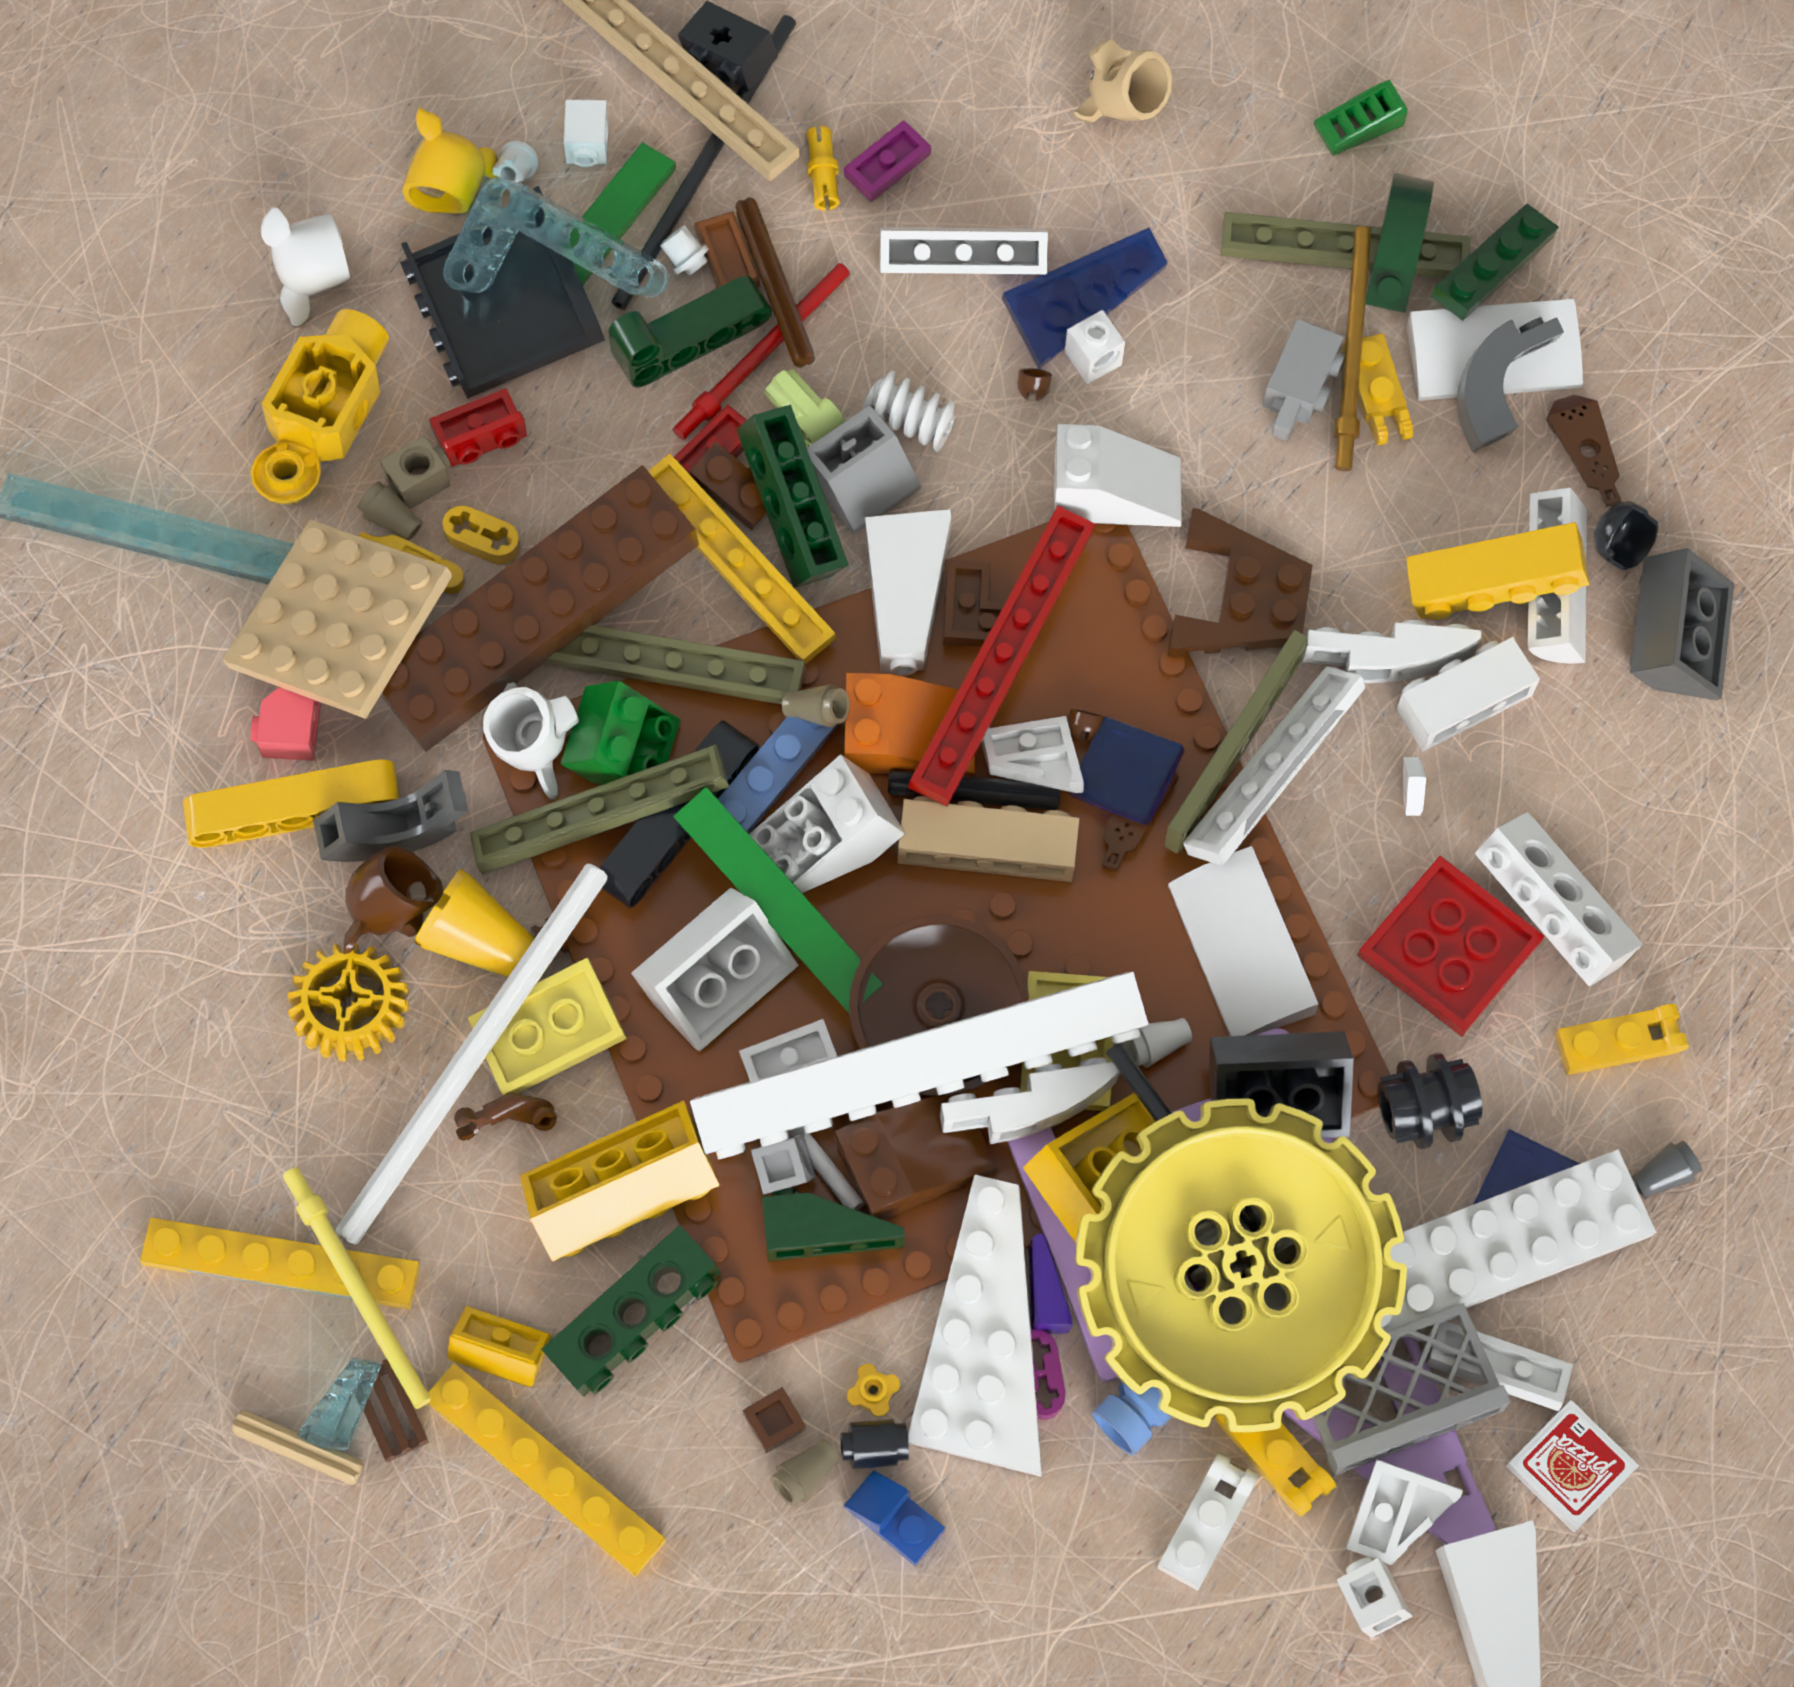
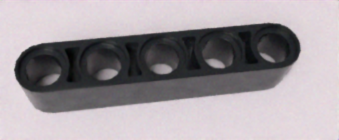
[600,720,759,908]

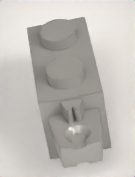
[1263,319,1345,441]

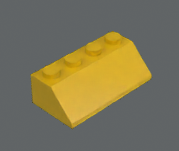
[519,1100,719,1262]

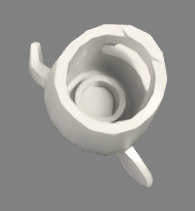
[261,207,350,327]
[483,682,579,800]

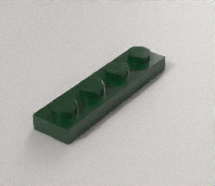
[1430,203,1559,321]

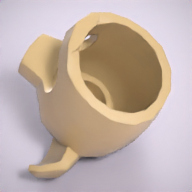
[1073,39,1172,123]

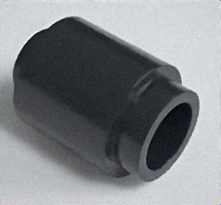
[840,1419,909,1469]

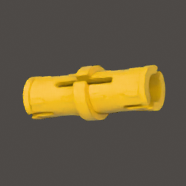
[806,126,840,211]

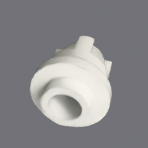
[493,141,538,189]
[660,225,709,276]

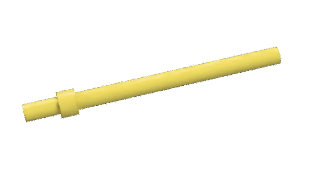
[282,1167,431,1409]

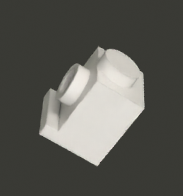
[1336,1557,1413,1638]

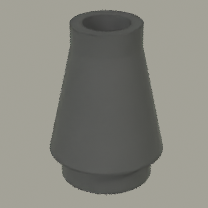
[1631,1140,1702,1200]

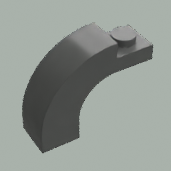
[1457,317,1564,452]
[313,770,468,862]

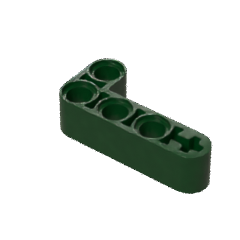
[608,276,773,388]

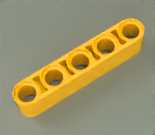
[182,759,400,848]

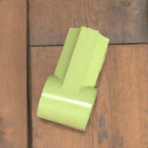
[765,369,845,448]

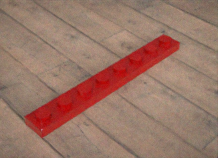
[908,506,1096,807]

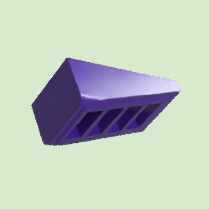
[1028,1234,1073,1334]

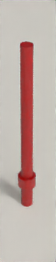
[672,263,850,440]

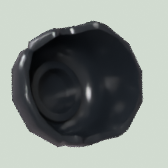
[1594,501,1659,570]

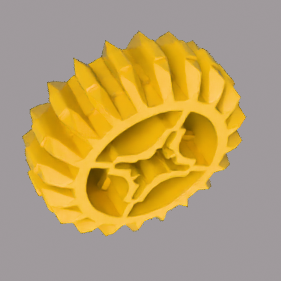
[287,943,409,1062]

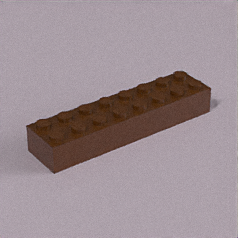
[380,465,699,752]

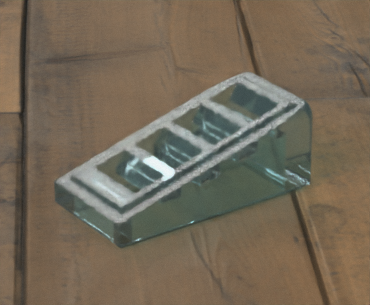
[297,1358,381,1450]

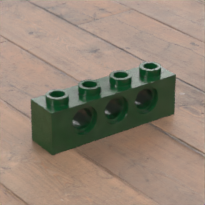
[736,404,849,588]
[541,1225,721,1397]

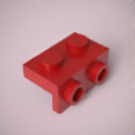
[429,388,527,467]

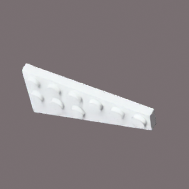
[908,1175,1042,1477]

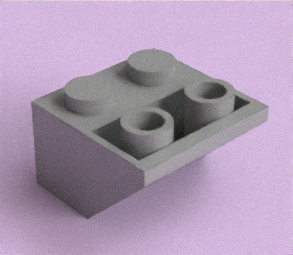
[807,405,921,534]

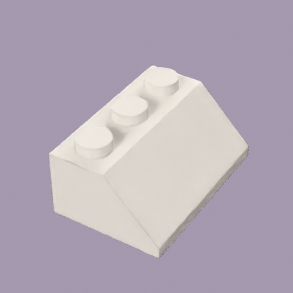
[631,888,799,1052]

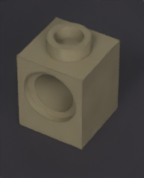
[380,436,451,509]

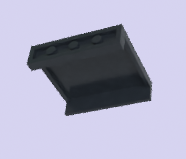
[400,186,605,399]

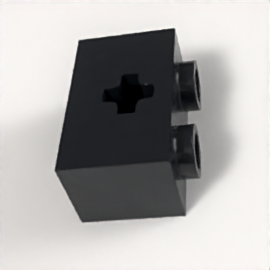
[678,1,778,91]

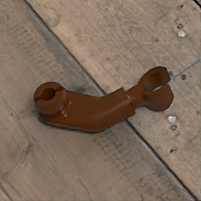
[454,1093,557,1141]

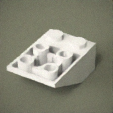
[750,755,905,893]

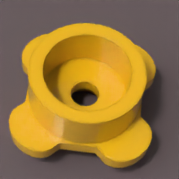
[847,1363,900,1417]

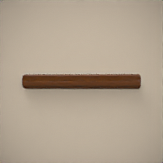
[735,197,815,368]

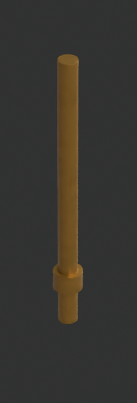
[1334,226,1372,471]

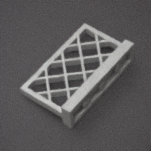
[1312,1303,1511,1476]

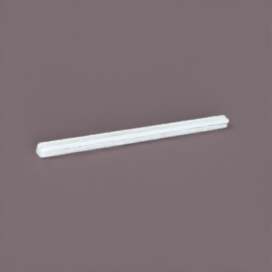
[336,863,608,1245]

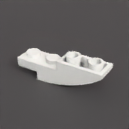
[1303,620,1481,683]
[940,1058,1120,1144]

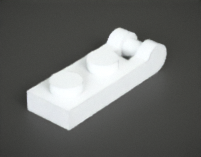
[1157,1452,1260,1591]

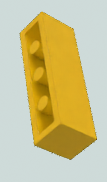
[1406,522,1590,620]

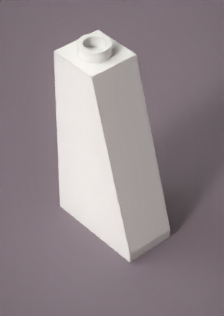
[865,509,951,676]
[1435,1520,1541,1687]

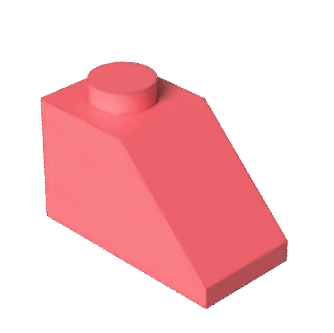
[251,687,321,761]

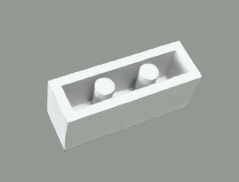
[1396,637,1540,752]

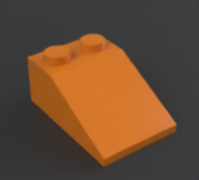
[844,673,975,776]

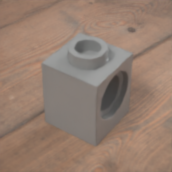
[751,1133,816,1194]

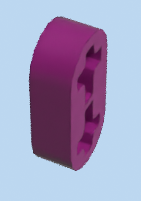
[1031,1330,1065,1420]

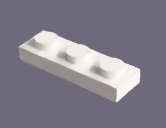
[1426,1321,1573,1411]

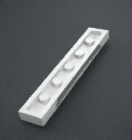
[1183,666,1366,866]

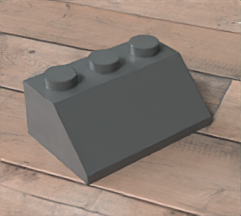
[1630,548,1734,700]

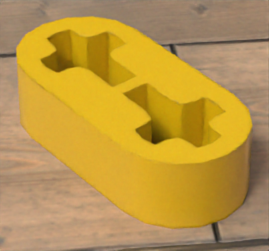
[442,505,520,565]

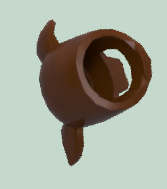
[343,847,444,954]

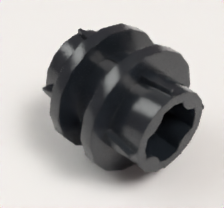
[1377,1053,1483,1149]

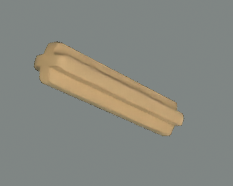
[232,1410,364,1485]

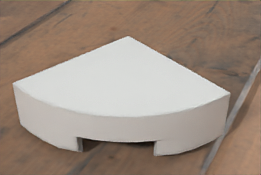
[1403,757,1426,816]

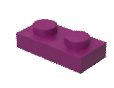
[844,120,931,202]

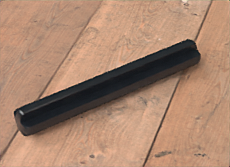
[888,769,1061,810]

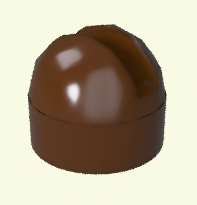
[1017,368,1052,401]
[1068,709,1104,742]

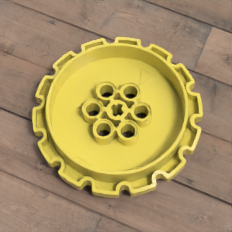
[1075,1099,1407,1432]

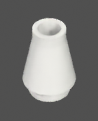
[1122,1018,1192,1068]

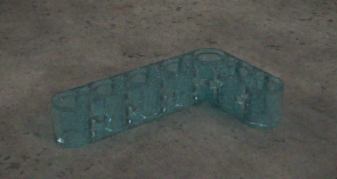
[443,178,669,297]

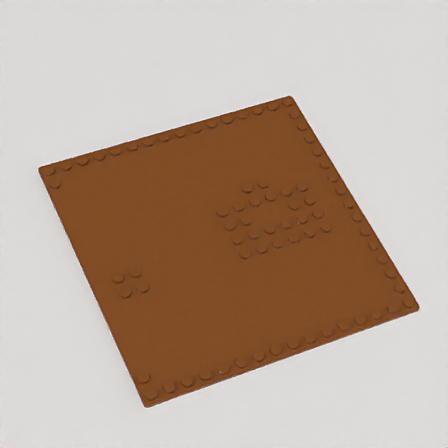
[483,522,1390,1363]

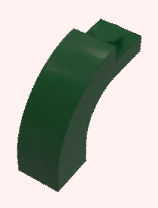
[1366,173,1434,313]

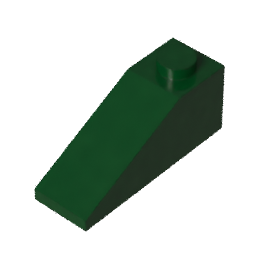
[762,1188,905,1261]

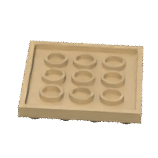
[222,519,453,719]

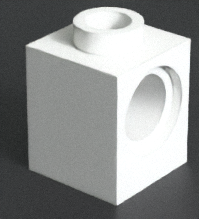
[564,100,609,167]
[1065,310,1125,384]

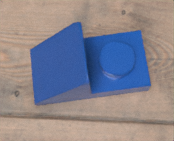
[844,1470,945,1567]

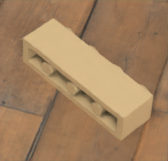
[898,796,1079,882]

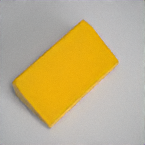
[447,1306,552,1387]

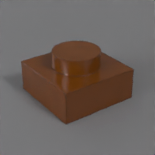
[742,1387,806,1453]

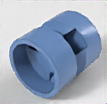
[1091,1381,1172,1456]

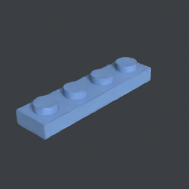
[718,717,841,834]

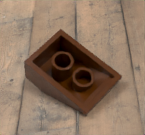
[835,1093,998,1221]

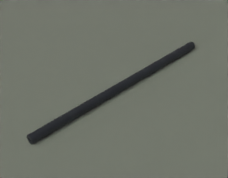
[611,15,796,310]

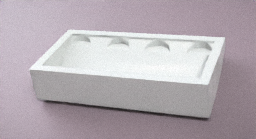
[1406,299,1583,401]
[1168,846,1318,1036]

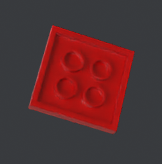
[1357,856,1545,1037]

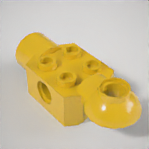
[250,309,389,505]

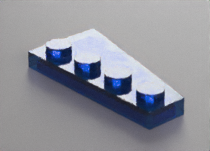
[1001,227,1168,369]

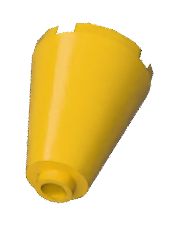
[414,868,535,978]

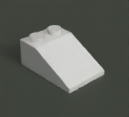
[1054,424,1181,527]

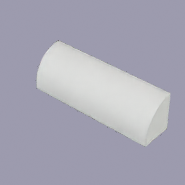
[1528,487,1587,664]

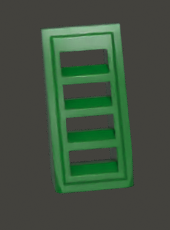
[1314,80,1407,156]

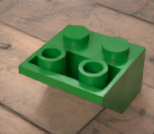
[561,680,681,785]

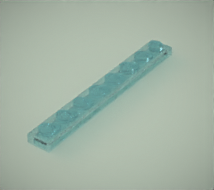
[0,473,294,585]

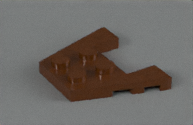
[1168,508,1313,657]

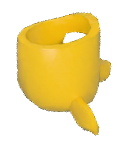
[402,107,498,214]

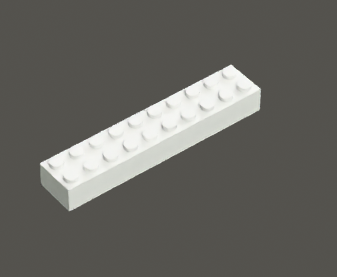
[690,972,1149,1159]

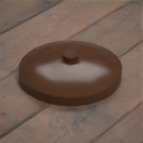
[849,915,1029,1096]

